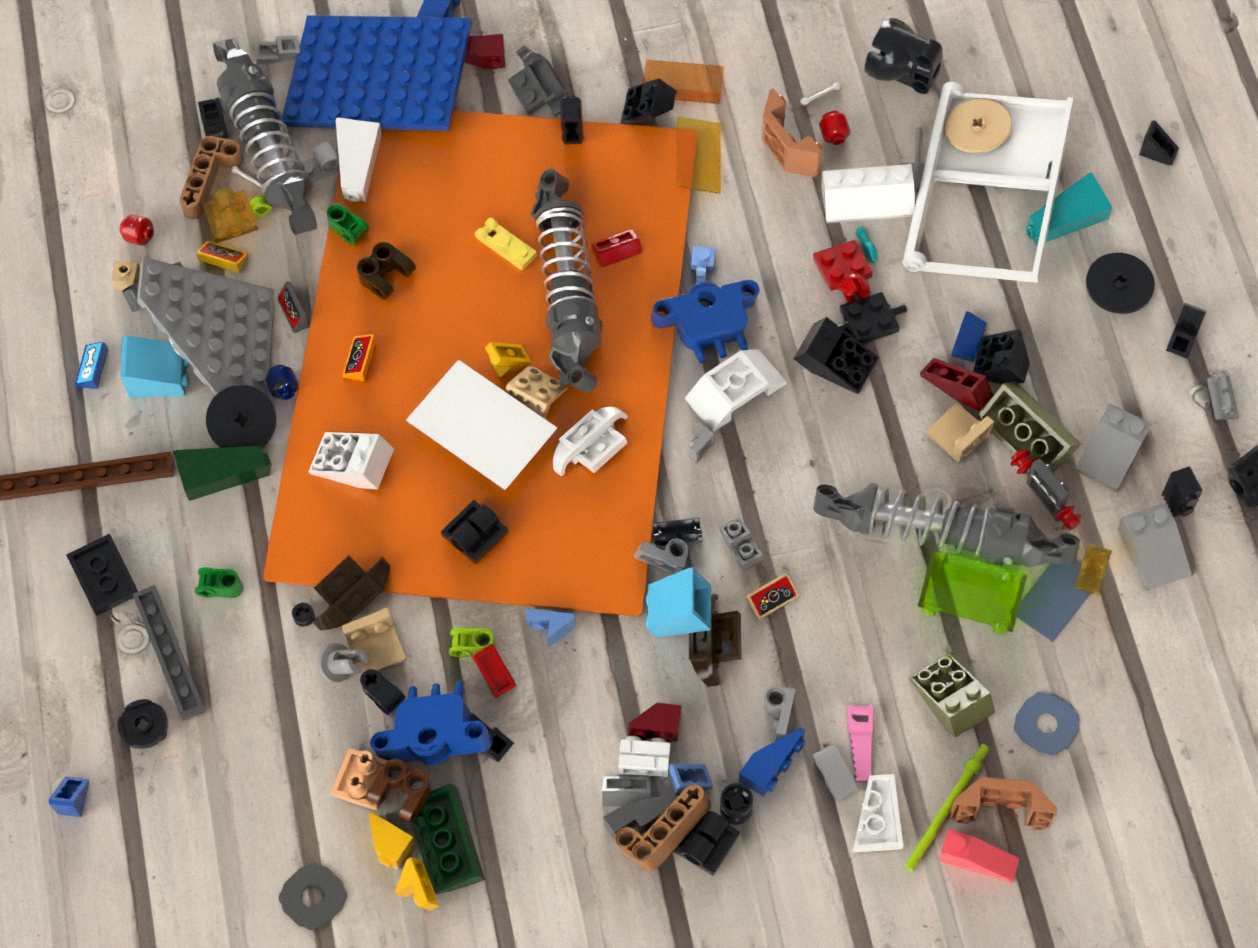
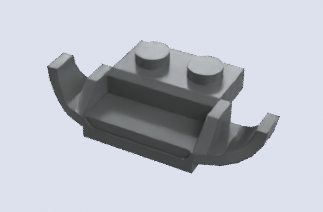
[508,46,568,117]

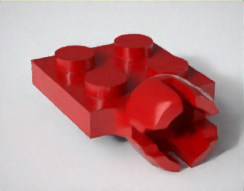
[813,239,873,302]

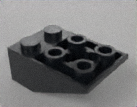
[793,317,879,394]

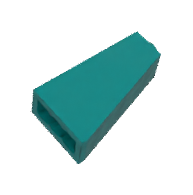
[1026,172,1112,246]

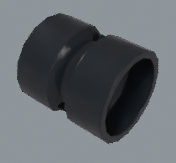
[720,783,753,825]

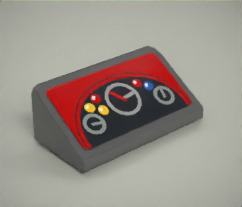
[278,281,310,333]

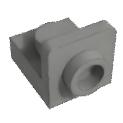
[689,421,714,463]

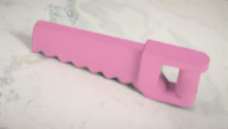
[847,704,873,782]

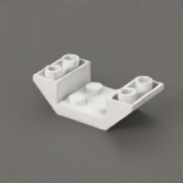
[685,349,787,432]

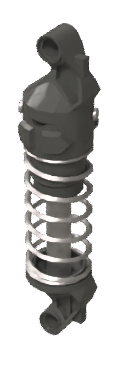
[213,38,317,235]
[530,168,603,393]
[813,483,1080,568]

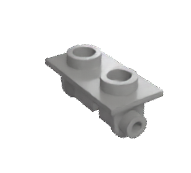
[1206,371,1239,420]

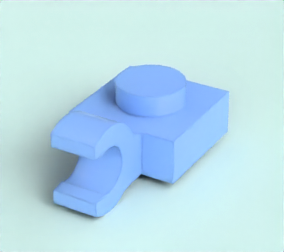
[691,246,715,284]

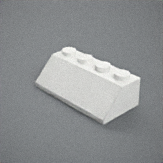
[821,164,915,223]

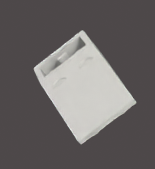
[308,432,394,489]

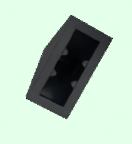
[1139,120,1179,166]

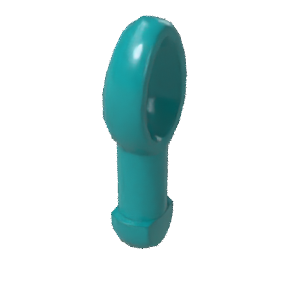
[855,226,878,263]

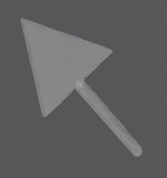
[901,128,925,192]

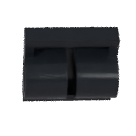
[1228,445,1258,507]
[441,500,508,565]
[673,811,740,876]

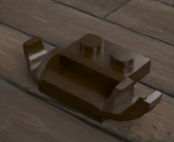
[312,555,391,631]
[689,594,741,687]

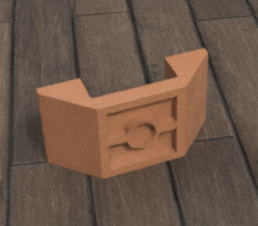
[762,88,823,177]
[949,777,1057,830]

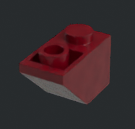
[628,702,681,743]

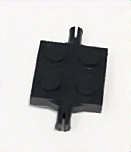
[838,292,907,344]

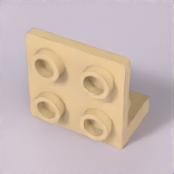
[505,366,568,420]
[926,403,994,463]
[342,608,406,675]

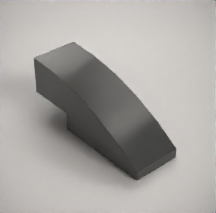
[603,796,678,839]

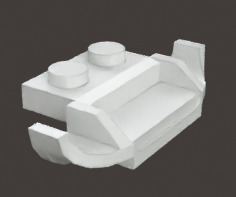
[553,407,628,476]

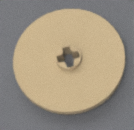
[945,99,1012,153]

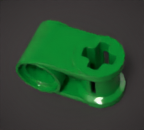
[327,204,370,245]
[195,567,244,598]

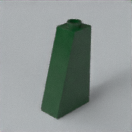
[173,446,272,501]

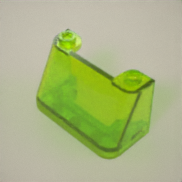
[917,549,1027,635]

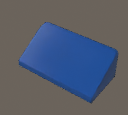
[952,311,987,363]

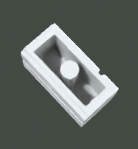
[618,736,670,777]

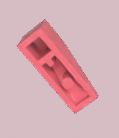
[939,829,1019,883]

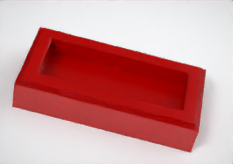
[471,643,517,698]

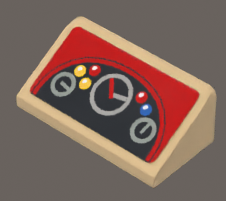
[746,572,799,621]

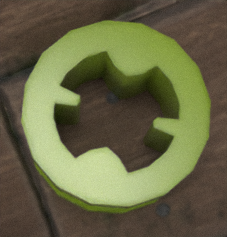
[249,196,272,216]

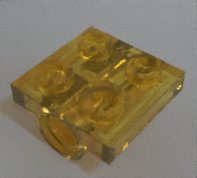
[202,188,258,243]

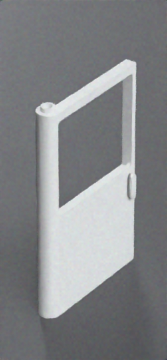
[902,82,1074,283]

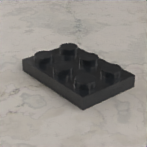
[66,534,138,616]

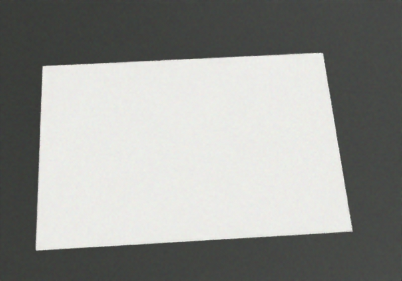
[406,360,557,490]

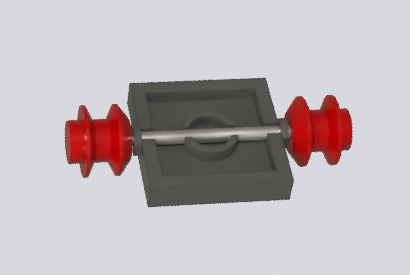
[1010,450,1082,531]

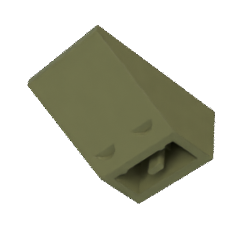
[909,653,995,737]

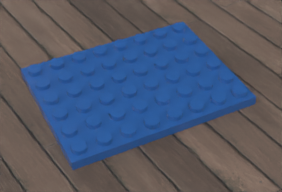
[282,15,472,131]

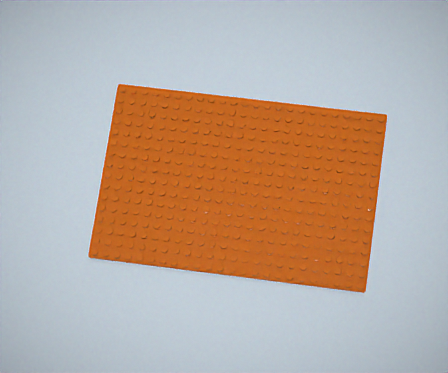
[263,110,697,617]

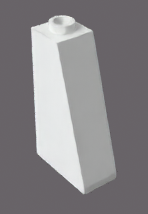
[336,118,382,202]

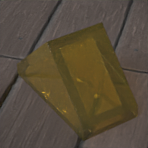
[1075,543,1112,595]

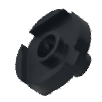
[118,699,169,749]

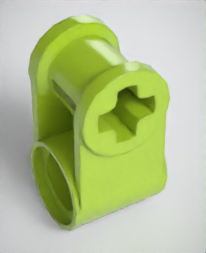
[449,627,497,658]

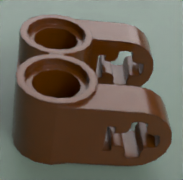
[367,759,432,823]

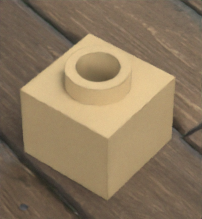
[111,261,140,290]

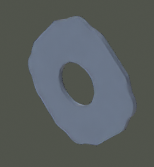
[1014,692,1080,755]

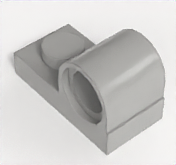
[294,142,340,183]
[633,538,689,574]
[764,686,796,741]

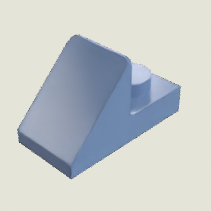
[526,608,576,646]

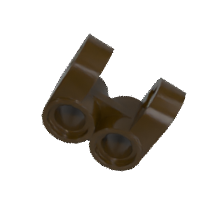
[357,242,416,300]

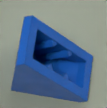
[49,776,89,817]

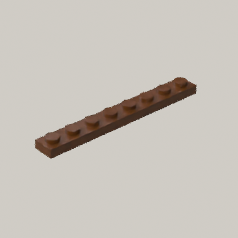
[0,452,174,501]

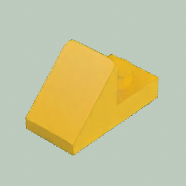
[485,342,531,378]
[395,857,440,911]

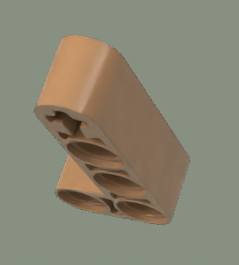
[180,136,244,219]
[614,784,711,872]

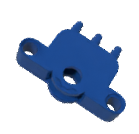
[651,280,760,363]
[370,681,493,766]

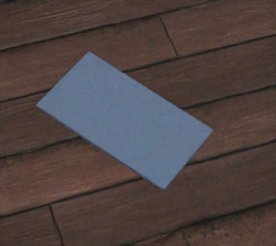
[1012,560,1102,642]

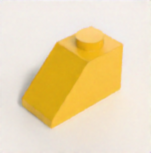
[368,812,415,869]

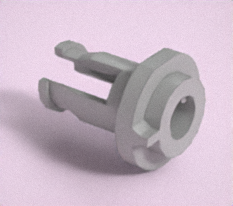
[317,643,368,682]

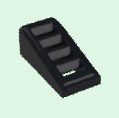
[198,98,229,139]

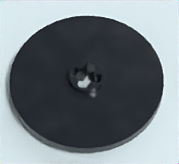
[1086,253,1155,314]
[206,385,276,448]

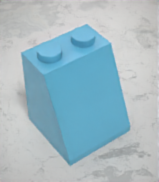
[120,335,190,398]
[646,567,711,638]

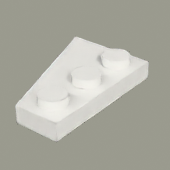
[852,774,903,853]

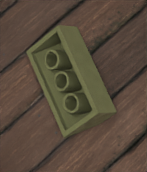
[977,381,1082,472]

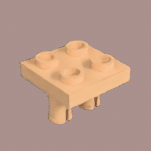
[330,748,394,811]

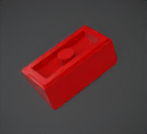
[591,229,642,267]

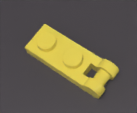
[474,217,537,271]

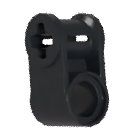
[360,669,406,716]

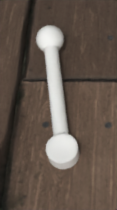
[800,82,841,107]
[231,166,264,192]

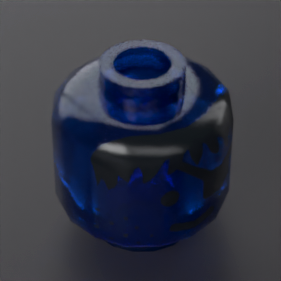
[265,365,299,400]

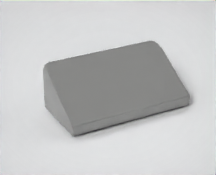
[602,776,652,807]

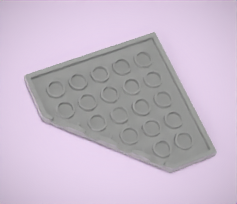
[137,257,274,397]

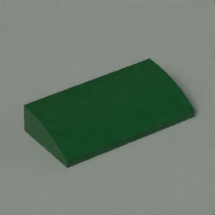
[412,783,485,895]

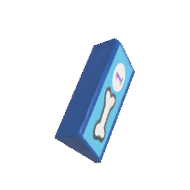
[75,342,108,389]

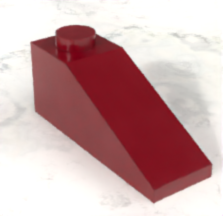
[464,34,506,69]
[920,357,994,411]

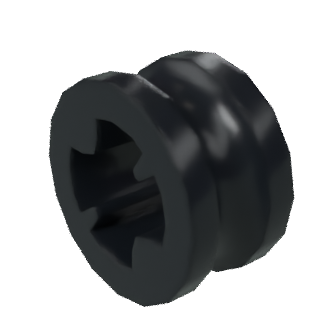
[292,603,315,627]

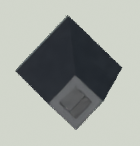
[620,78,677,125]
[973,329,1030,385]

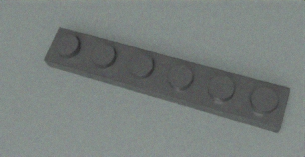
[132,585,206,721]

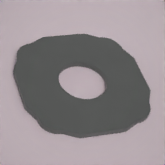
[279,863,347,930]

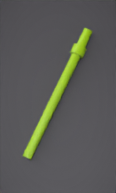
[904,744,990,871]

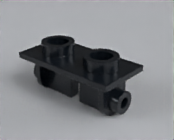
[652,517,702,546]

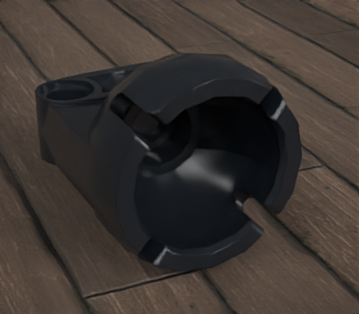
[864,18,943,94]

